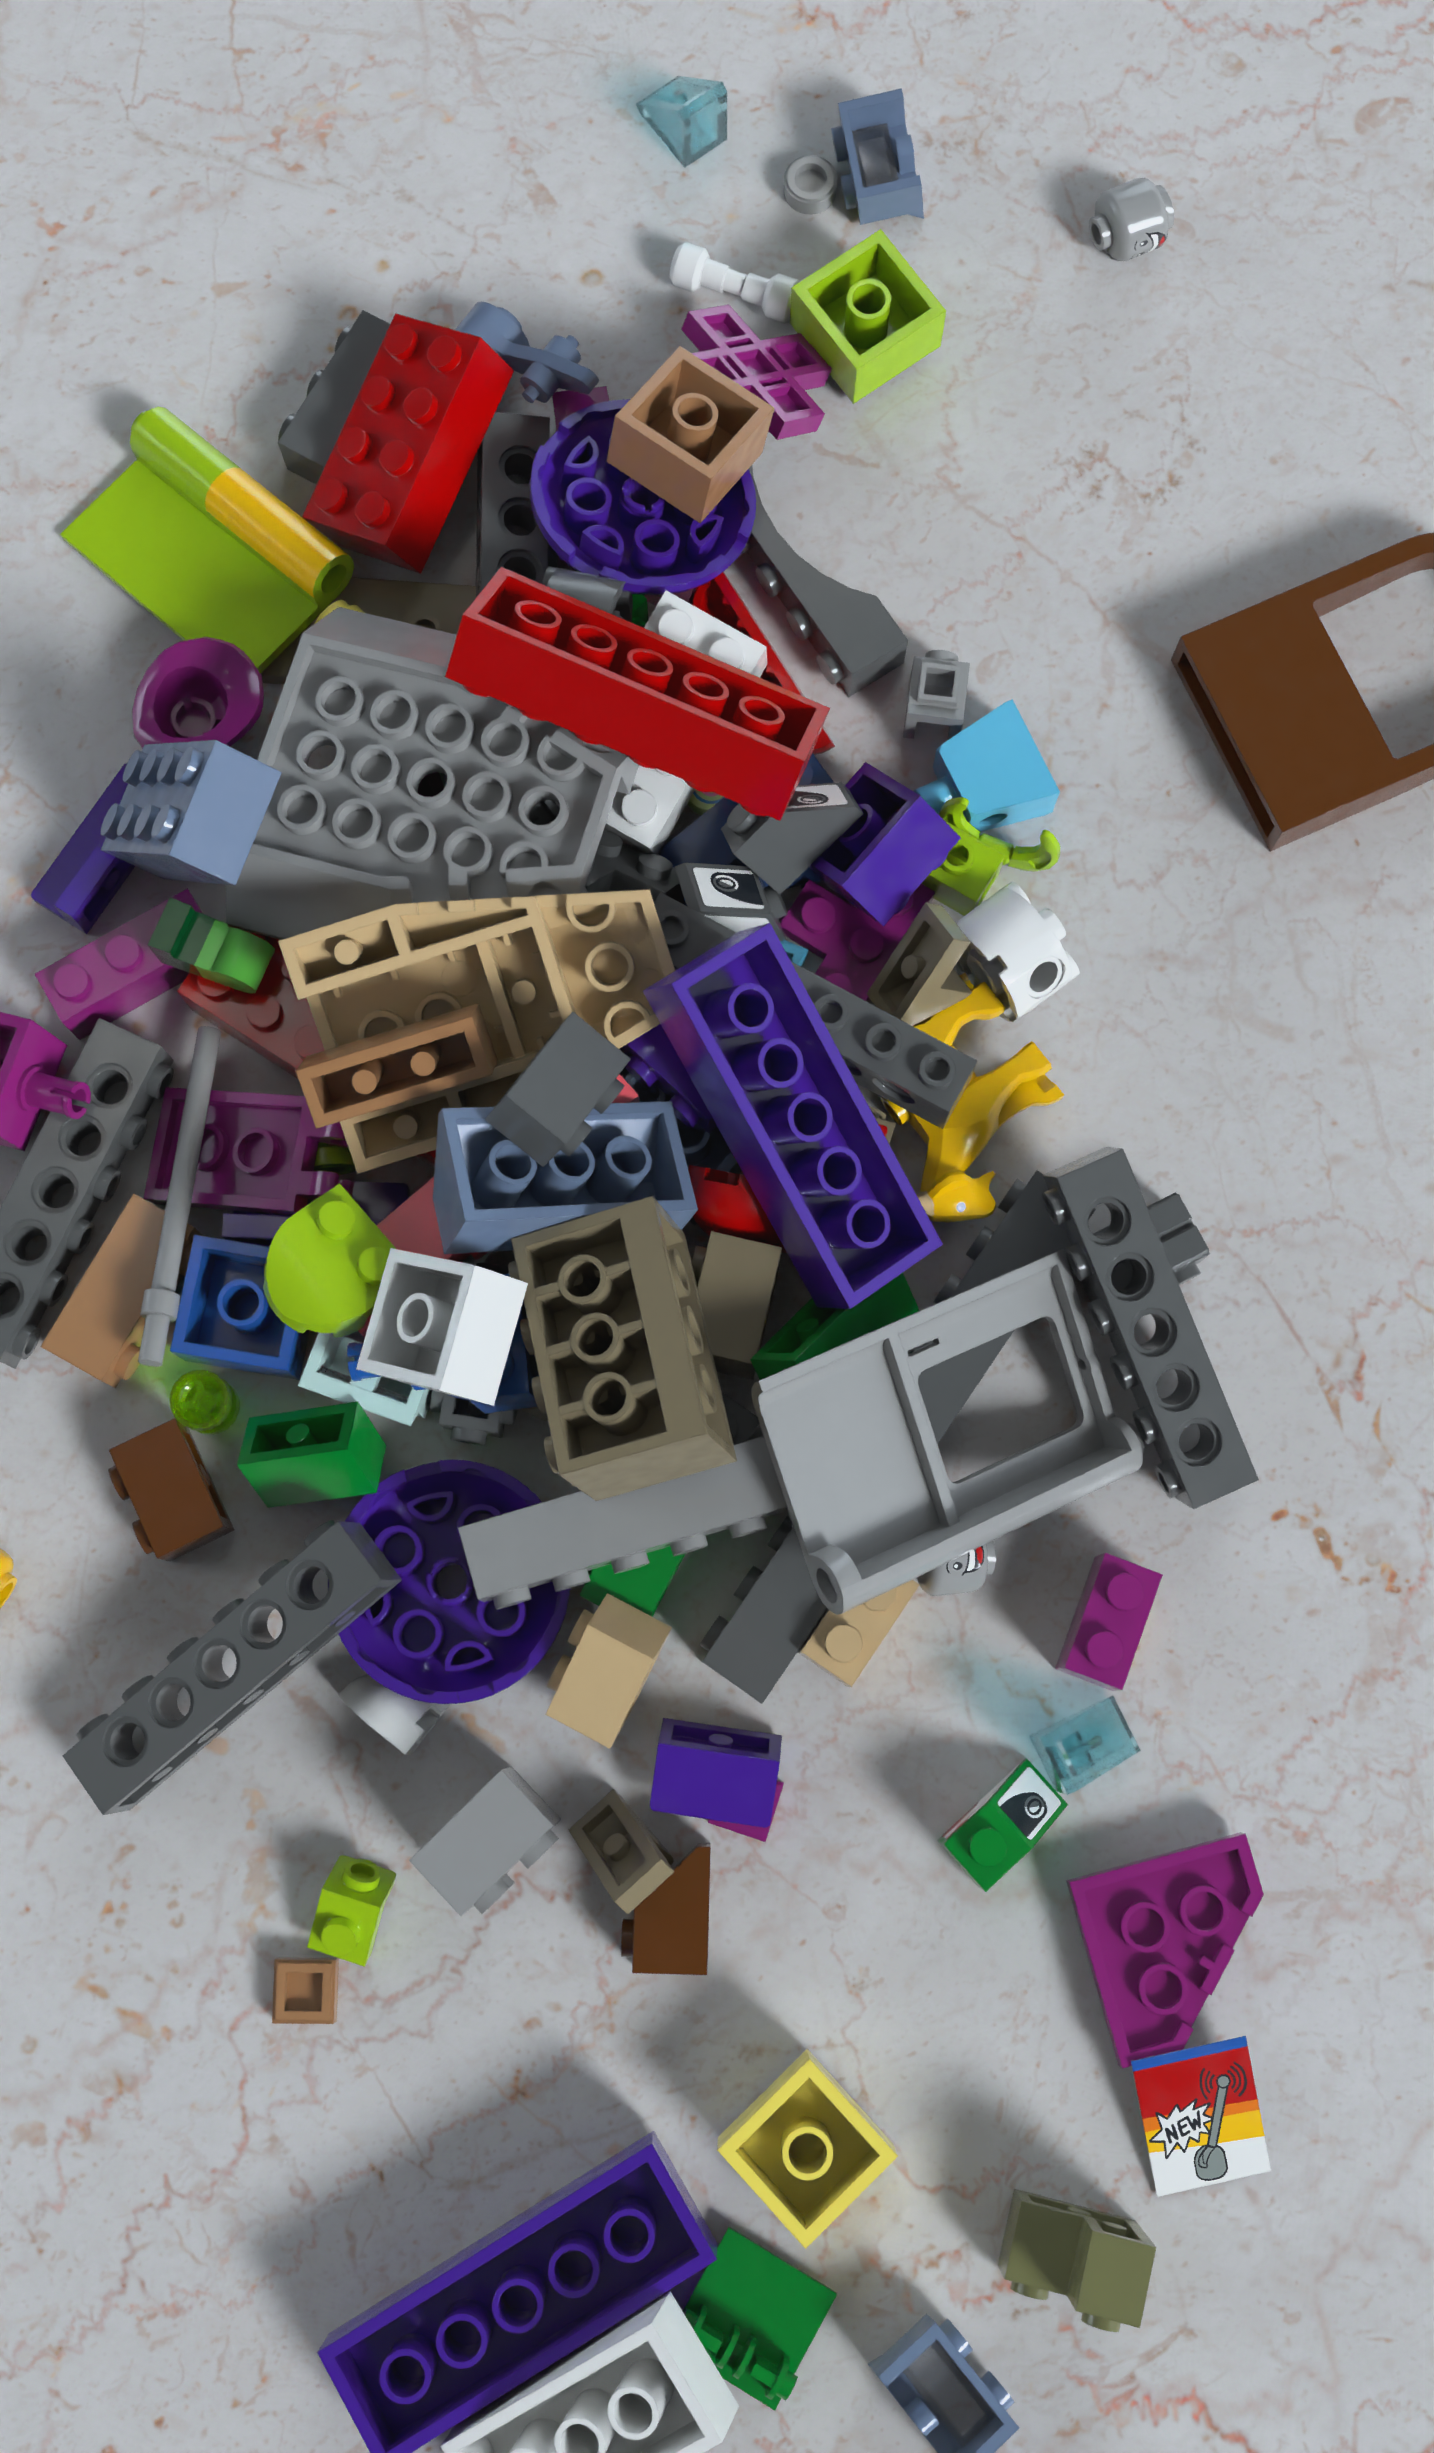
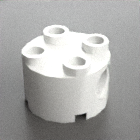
[956,882,1080,1022]

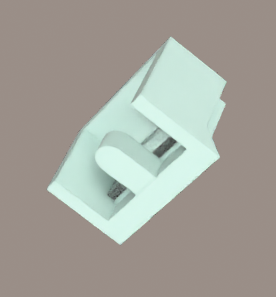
[298,1332,432,1426]

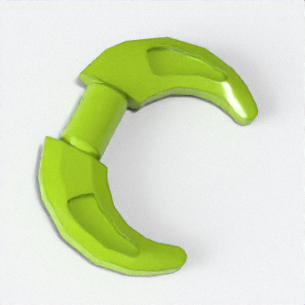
[938,797,1060,872]

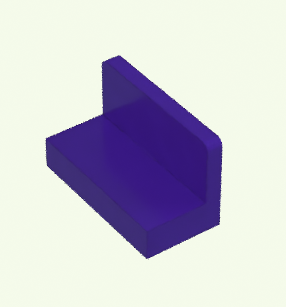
[650,1718,782,1828]

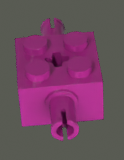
[0,1012,91,1152]

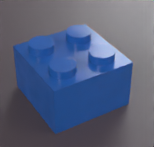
[170,1235,310,1380]

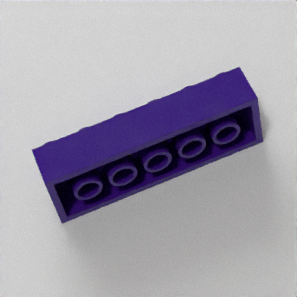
[643,923,943,1309]
[317,2131,717,2453]

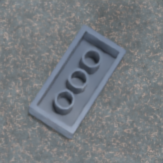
[101,740,282,886]

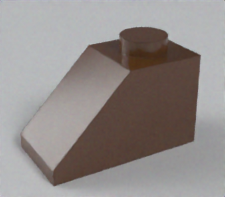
[621,1843,711,1975]

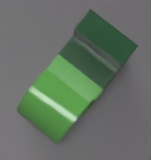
[148,897,275,993]

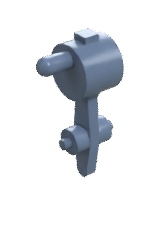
[455,301,599,403]

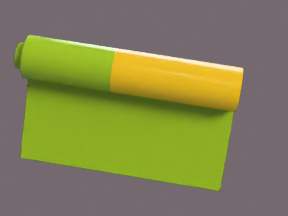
[60,406,354,674]

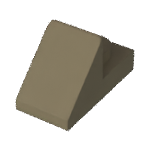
[867,903,972,1026]
[568,1789,674,1914]

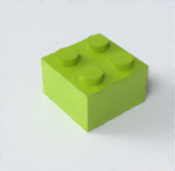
[790,229,946,404]

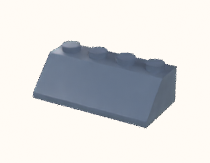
[433,1101,698,1254]

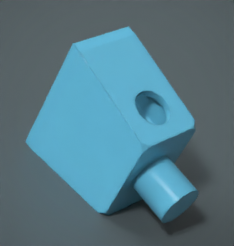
[914,699,1060,832]

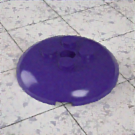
[530,399,756,595]
[328,1459,570,1704]

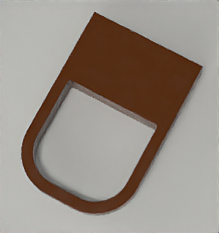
[1171,533,1434,852]

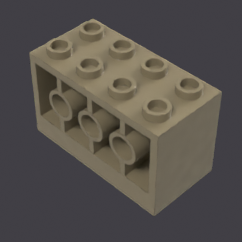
[508,1196,737,1501]

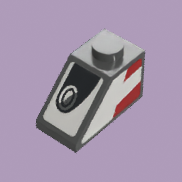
[721,782,863,894]
[675,862,788,941]

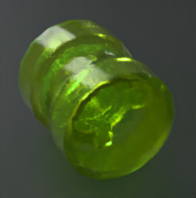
[170,1370,240,1435]

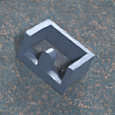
[831,88,924,225]
[868,2314,1019,2453]

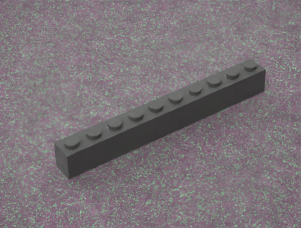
[699,1170,1096,1704]

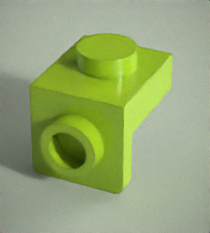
[307,1855,396,1967]

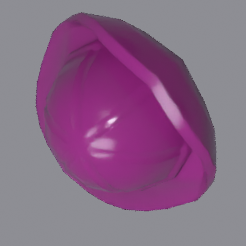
[132,637,264,749]

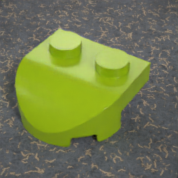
[263,1183,396,1338]

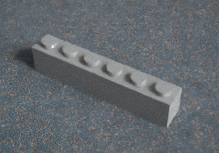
[458,1436,792,1609]

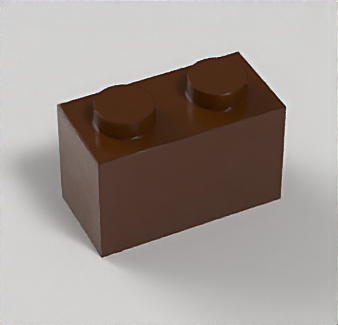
[108,1418,235,1562]

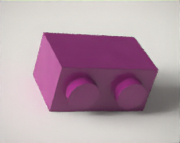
[1055,1553,1163,1691]

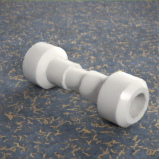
[669,242,799,324]

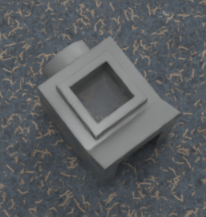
[903,650,970,740]

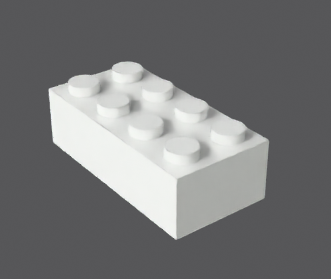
[555,590,767,855]
[440,2291,739,2453]

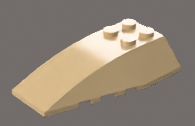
[278,889,675,1174]

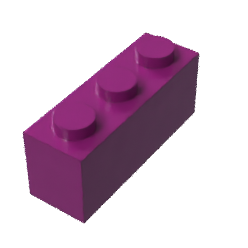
[35,888,205,1040]

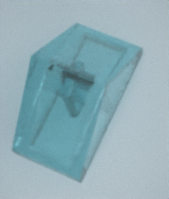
[636,76,727,168]
[1029,1695,1141,1795]

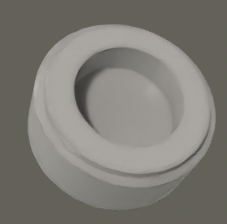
[784,155,837,215]

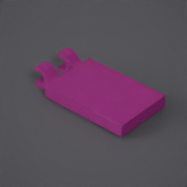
[143,1087,354,1216]

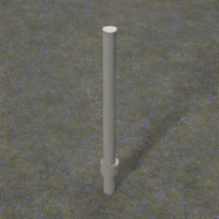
[138,1026,221,1367]

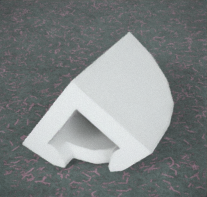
[339,1674,450,1755]

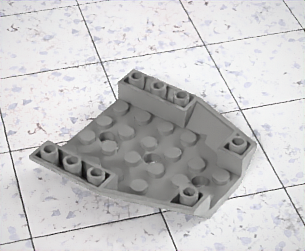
[226,607,639,940]

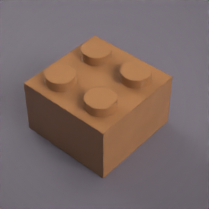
[607,346,774,523]

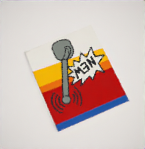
[1131,2035,1271,2197]

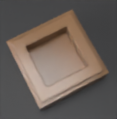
[272,1957,339,2024]

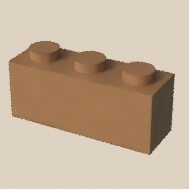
[296,1003,498,1129]
[40,1193,204,1388]

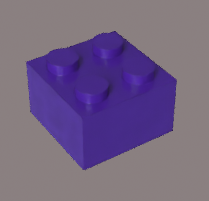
[809,762,961,927]

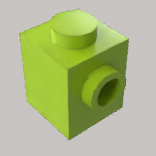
[922,821,1005,916]

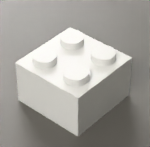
[356,1248,528,1406]

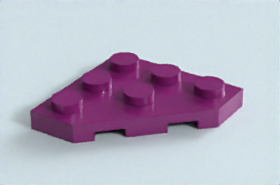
[1066,1832,1264,2069]

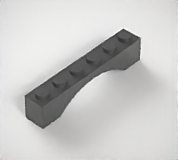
[741,465,908,697]

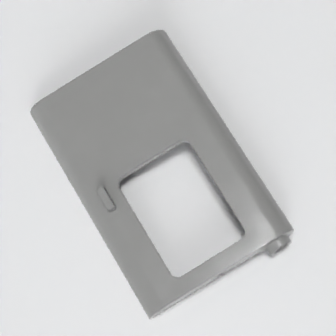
[752,1249,1145,1615]

